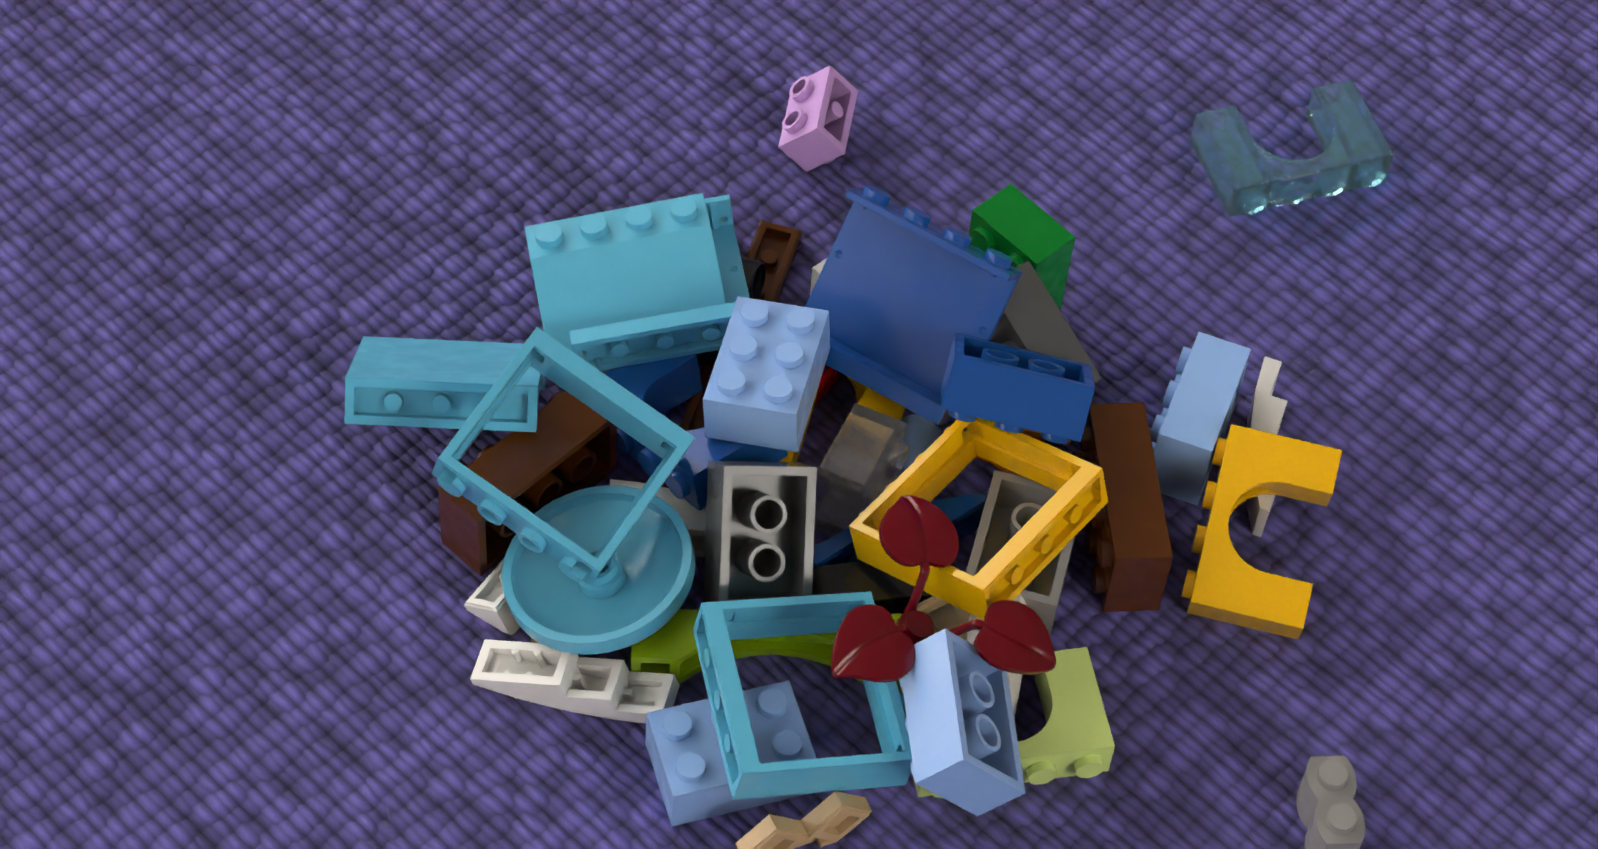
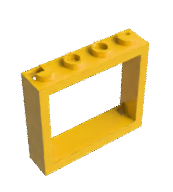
[849,418,1108,620]

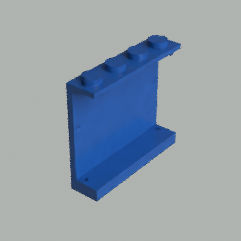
[805,185,1023,425]

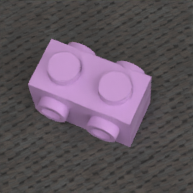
[778,65,858,172]

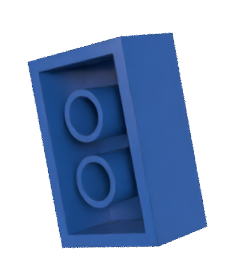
[941,333,1095,444]

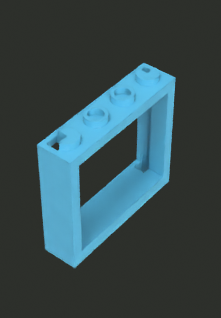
[431,327,695,585]
[693,591,912,800]

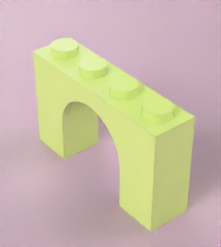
[896,647,1115,798]

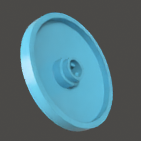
[502,485,695,655]

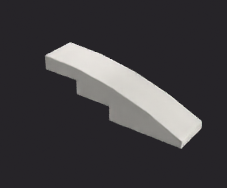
[1246,356,1287,537]
[470,639,680,723]

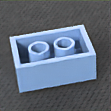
[703,296,830,452]
[1150,332,1251,506]
[899,629,1025,816]
[645,680,817,826]

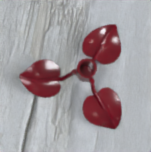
[831,495,1056,683]

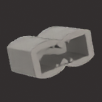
[1296,755,1365,849]

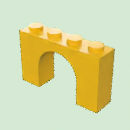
[1181,424,1342,640]

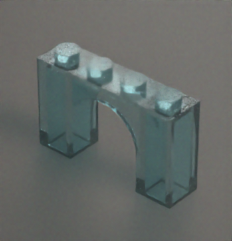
[1190,80,1394,217]

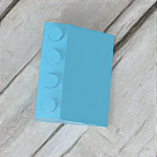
[524,193,726,352]

